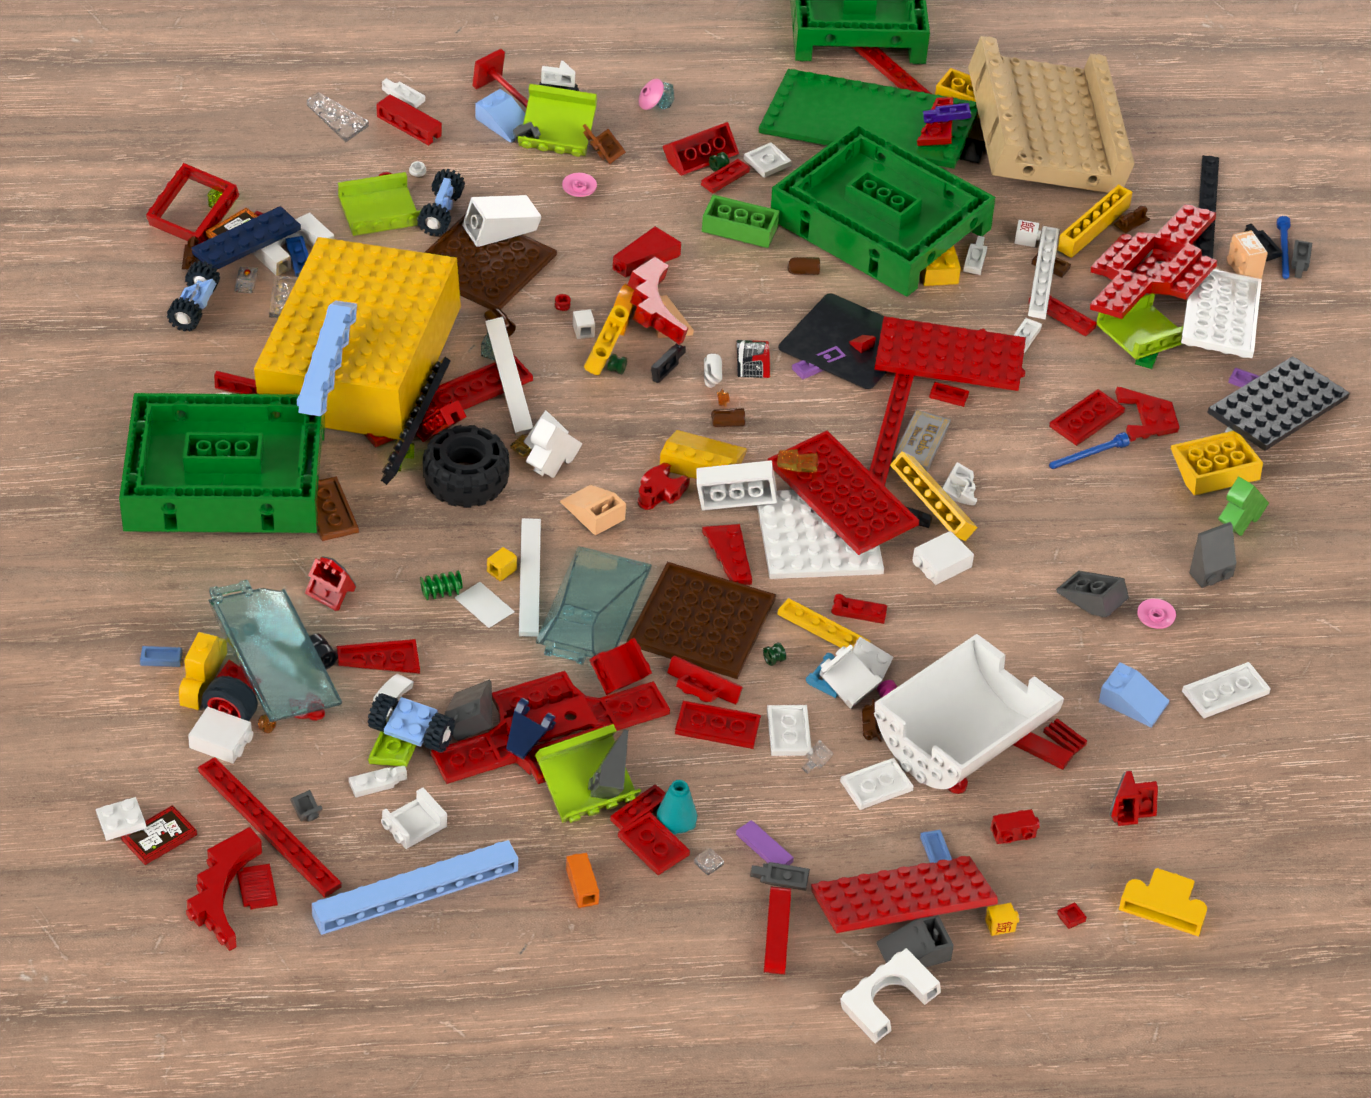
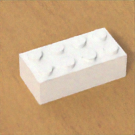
[696,460,777,511]

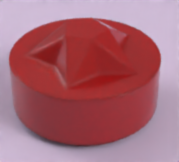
[948,778,968,794]

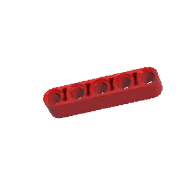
[764,886,791,975]

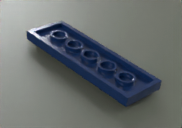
[192,206,301,270]

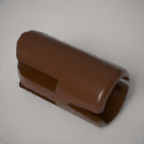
[787,257,820,275]
[484,308,516,337]
[711,408,746,427]

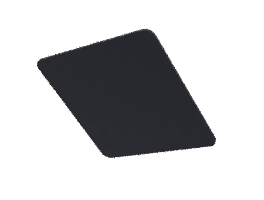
[778,293,887,389]

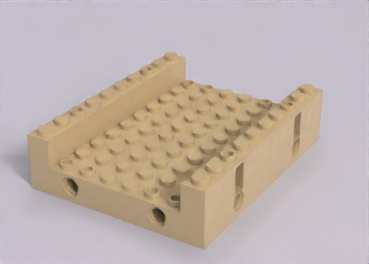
[968,36,1135,193]

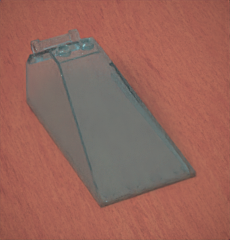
[536,546,652,665]
[208,580,342,722]

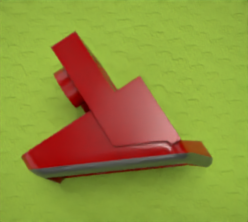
[305,556,356,611]
[1109,771,1158,826]

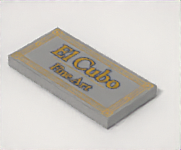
[892,409,951,472]

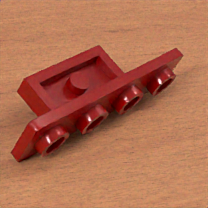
[667,656,743,705]

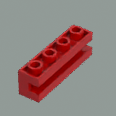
[377,94,442,146]
[416,400,467,442]

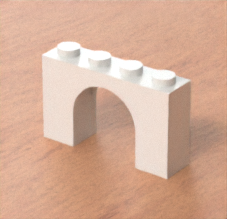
[252,213,335,276]
[840,948,941,1043]

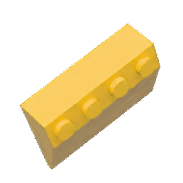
[660,430,747,479]
[1171,431,1263,496]

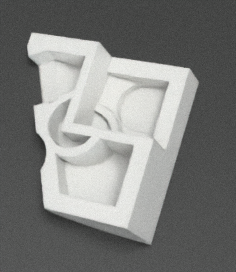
[943,462,977,505]

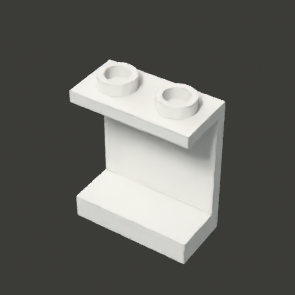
[819,644,882,709]

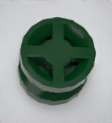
[709,152,730,172]
[607,353,627,375]
[763,642,786,666]

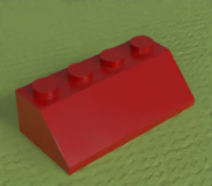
[662,122,739,176]

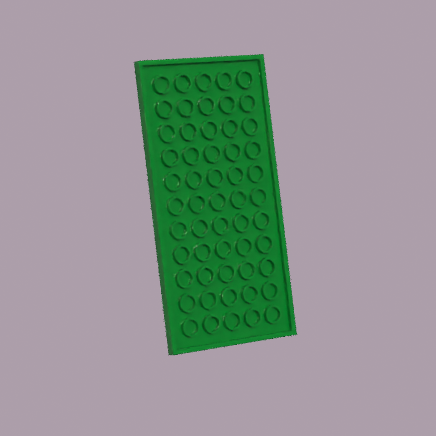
[759,69,978,169]

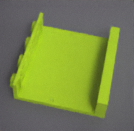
[518,84,597,157]
[338,172,421,236]
[1097,293,1183,359]
[535,724,641,823]

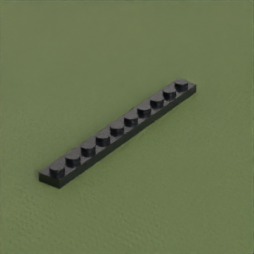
[1196,155,1219,259]
[381,357,451,485]

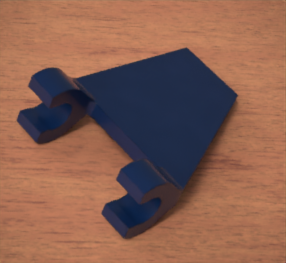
[506,698,556,759]

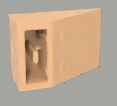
[560,485,626,536]

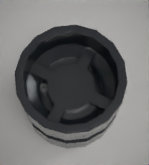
[301,633,338,671]

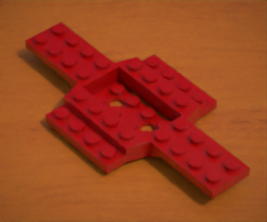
[1090,204,1217,319]
[431,671,670,784]

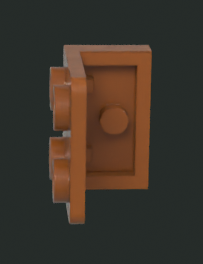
[583,124,626,164]

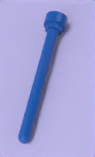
[1277,216,1291,279]
[1049,432,1130,469]

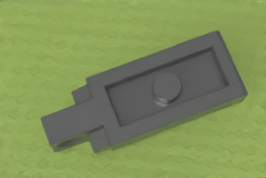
[1291,240,1313,279]
[750,862,810,891]

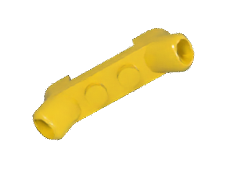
[584,305,629,375]

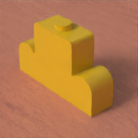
[179,632,227,710]
[1119,868,1207,937]

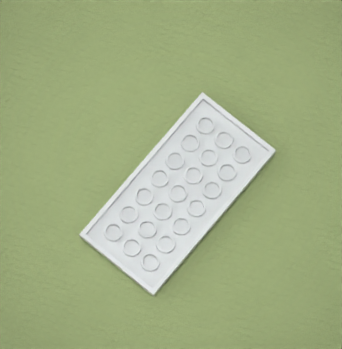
[1181,269,1262,358]

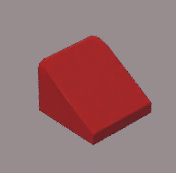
[849,335,876,353]

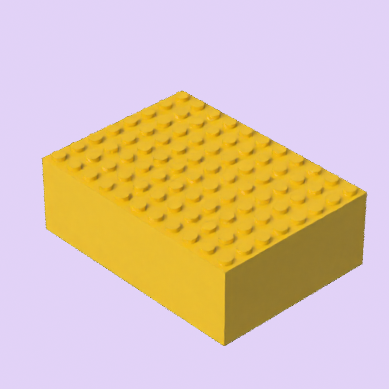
[254,237,461,440]

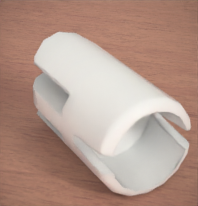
[704,354,722,388]

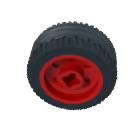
[202,676,258,721]

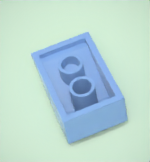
[475,89,525,143]
[1099,662,1170,728]

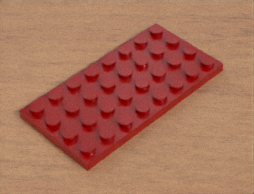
[874,316,1026,391]
[767,430,919,555]
[811,856,998,933]

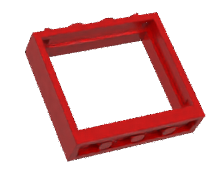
[146,163,240,244]

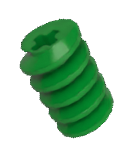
[420,570,463,600]

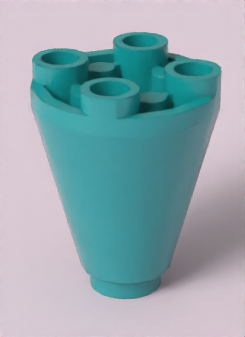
[656,780,698,835]

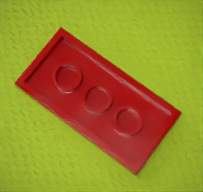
[1049,389,1125,446]
[675,700,761,749]

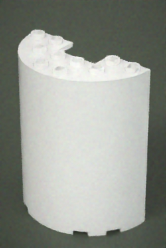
[874,634,1064,789]

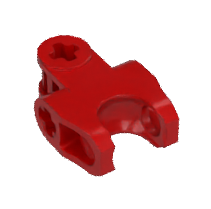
[637,463,690,510]

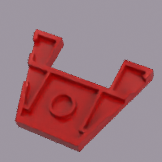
[1115,387,1180,442]

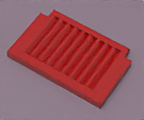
[237,863,278,910]

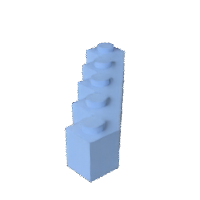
[297,300,357,416]

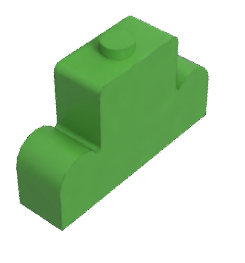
[1218,476,1269,536]

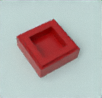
[1057,902,1087,929]

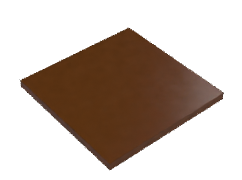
[424,214,557,310]
[627,561,776,679]

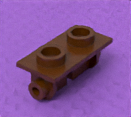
[1114,206,1150,234]
[182,237,200,270]
[862,699,882,742]

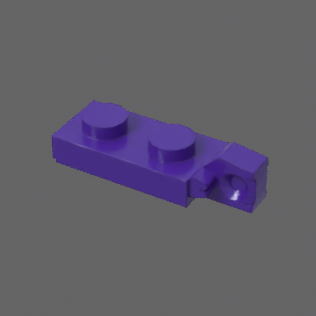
[923,103,971,123]

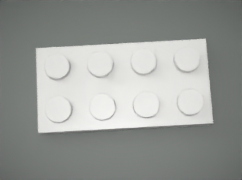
[1182,662,1271,719]

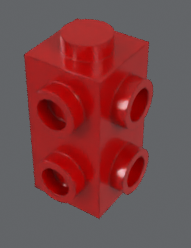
[991,809,1040,844]

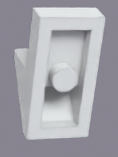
[541,60,575,87]

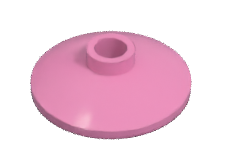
[639,79,664,110]
[562,173,597,197]
[1137,599,1176,629]

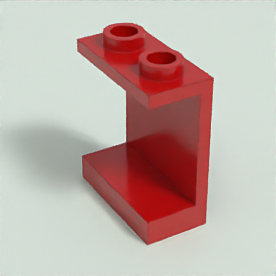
[589,638,652,695]

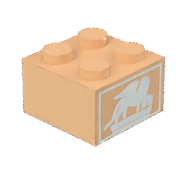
[1227,230,1268,279]

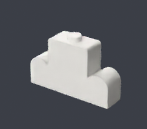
[526,418,583,478]

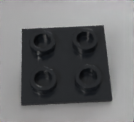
[959,138,985,163]

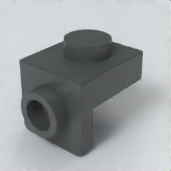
[513,122,541,143]
[290,790,323,822]

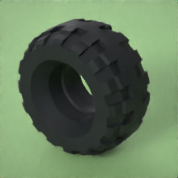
[423,425,510,508]

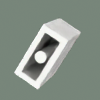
[913,531,974,585]
[188,707,253,764]

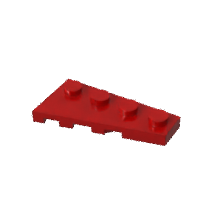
[917,97,954,146]
[702,524,752,585]
[336,639,420,674]

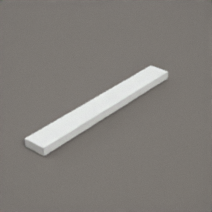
[1028,226,1060,319]
[485,317,533,436]
[519,518,541,637]

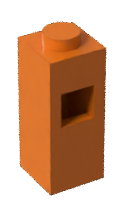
[566,853,599,908]

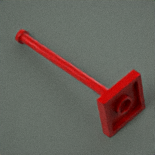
[472,49,528,108]

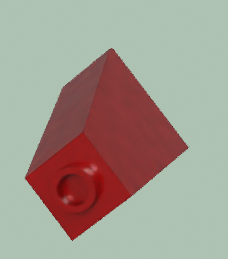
[612,226,682,278]

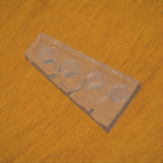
[307,92,369,142]

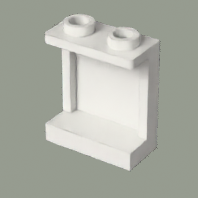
[381,788,447,849]

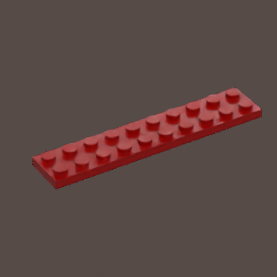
[364,354,533,448]

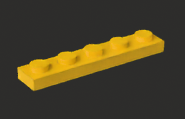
[777,598,871,648]

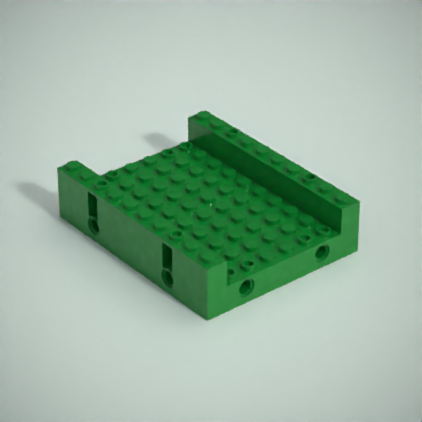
[790,0,930,64]
[771,123,996,297]
[119,393,325,533]

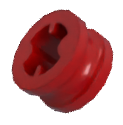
[555,294,571,311]

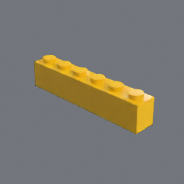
[1058,184,1133,258]
[890,451,978,541]

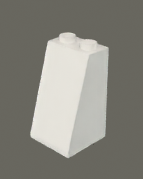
[462,195,541,247]

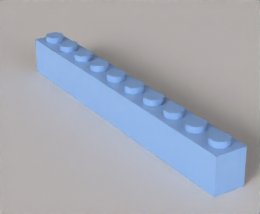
[312,840,518,935]

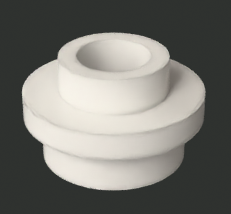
[409,161,426,177]

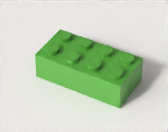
[702,195,779,248]

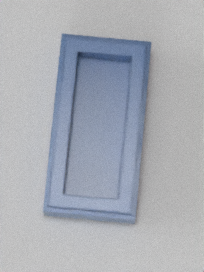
[140,646,183,667]
[920,830,952,863]

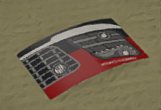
[736,340,770,378]

